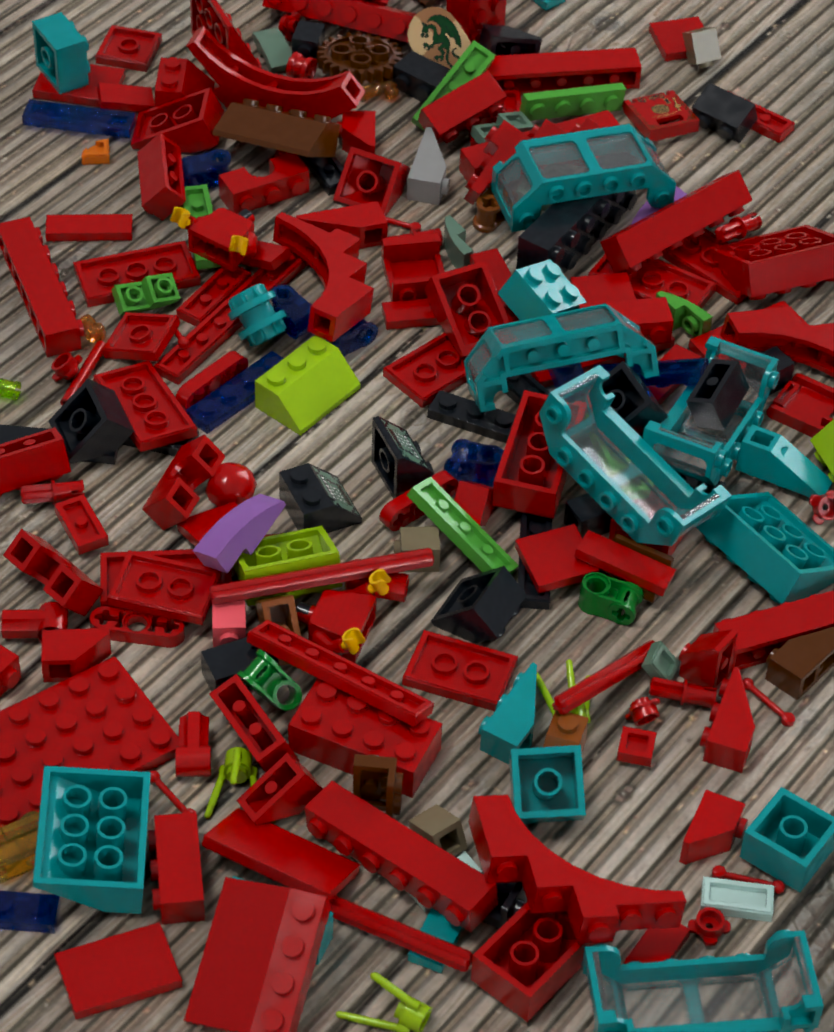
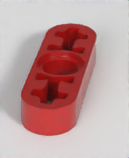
[176,351,249,412]
[379,470,459,531]
[89,606,185,648]

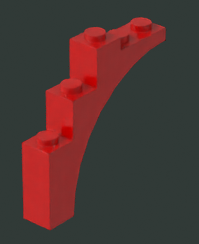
[186,26,365,119]
[464,117,602,205]
[273,212,374,342]
[720,306,834,378]
[468,795,687,944]

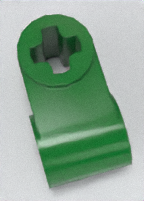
[578,572,644,625]
[237,649,302,710]

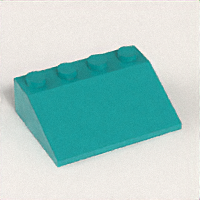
[696,492,834,604]
[33,766,151,914]

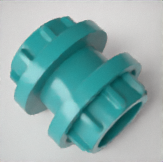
[227,283,287,347]

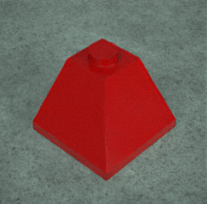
[333,147,411,216]

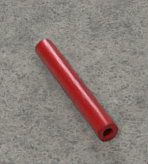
[60,340,106,406]

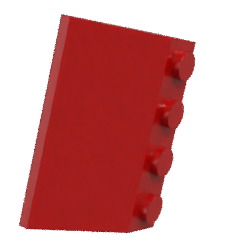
[190,0,262,69]
[708,225,834,300]
[184,877,332,1032]

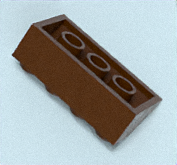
[212,98,340,157]

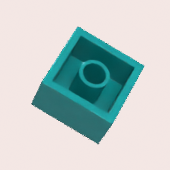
[32,12,91,94]
[497,259,587,321]
[509,745,586,824]
[740,787,834,892]

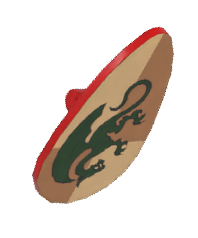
[407,6,471,69]

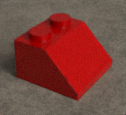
[155,57,215,107]

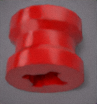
[286,52,318,79]

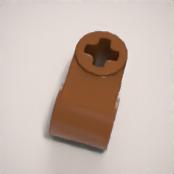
[473,186,521,233]

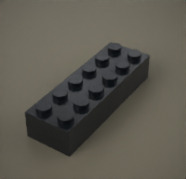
[516,154,639,275]

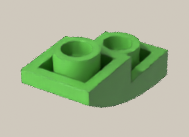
[111,272,181,316]
[656,291,712,337]

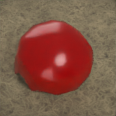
[205,462,257,507]

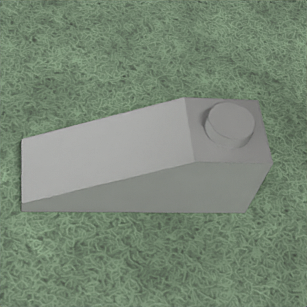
[407,127,450,205]

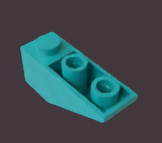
[735,424,833,498]
[478,662,537,764]

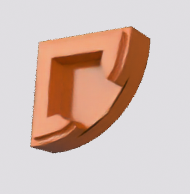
[81,139,110,165]

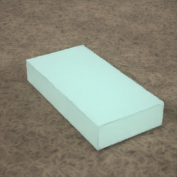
[700,876,774,922]

